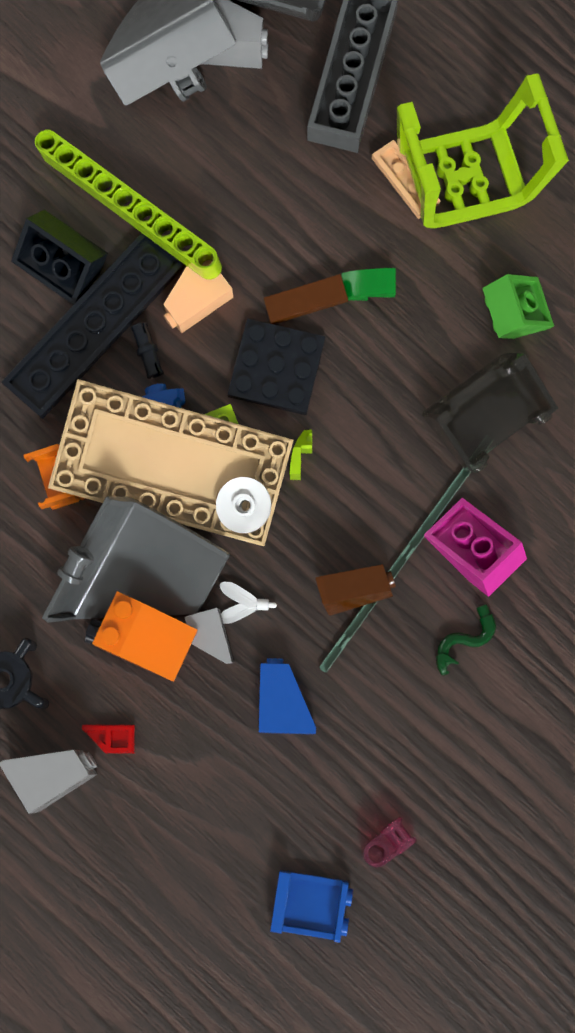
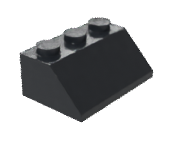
[11,210,108,305]

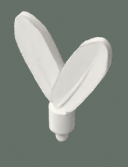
[220,582,277,624]

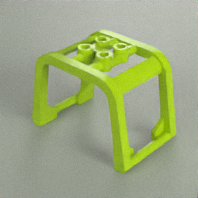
[397,74,569,228]

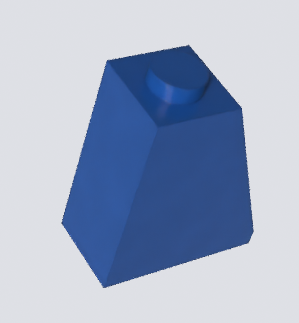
[259,658,316,734]

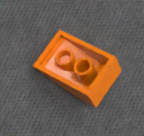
[92,591,198,682]

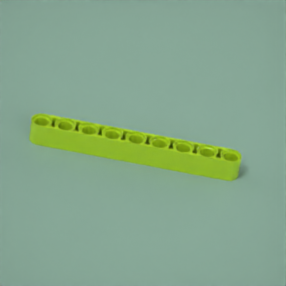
[35,130,222,280]

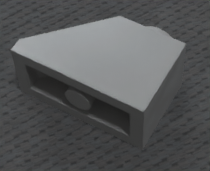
[185,608,234,664]

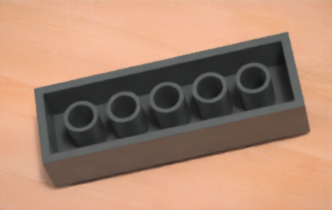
[307,0,398,153]

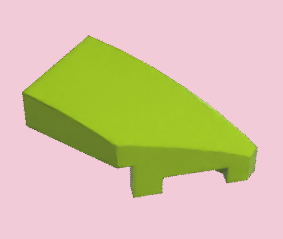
[290,430,312,480]

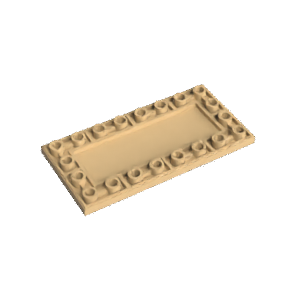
[48,379,294,546]

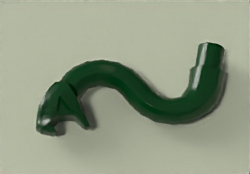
[436,604,496,676]

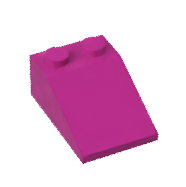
[424,498,527,597]

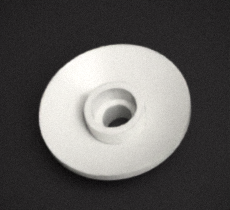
[216,477,271,533]

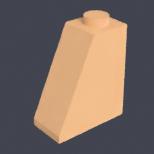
[163,260,234,334]

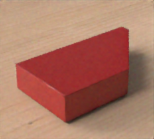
[82,725,135,754]

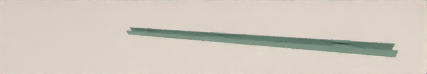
[319,435,494,673]

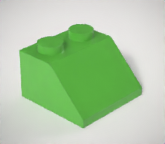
[482,274,554,339]

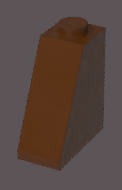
[315,564,396,616]

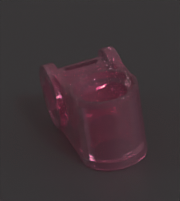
[362,817,417,867]

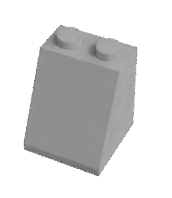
[202,0,269,69]
[0,750,98,814]

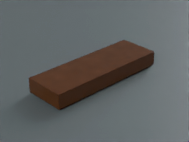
[264,274,349,324]

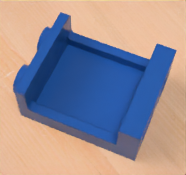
[270,870,353,943]

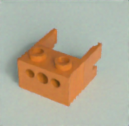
[23,444,85,510]

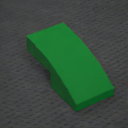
[341,268,396,301]

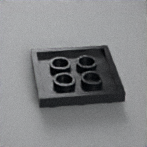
[227,318,326,415]

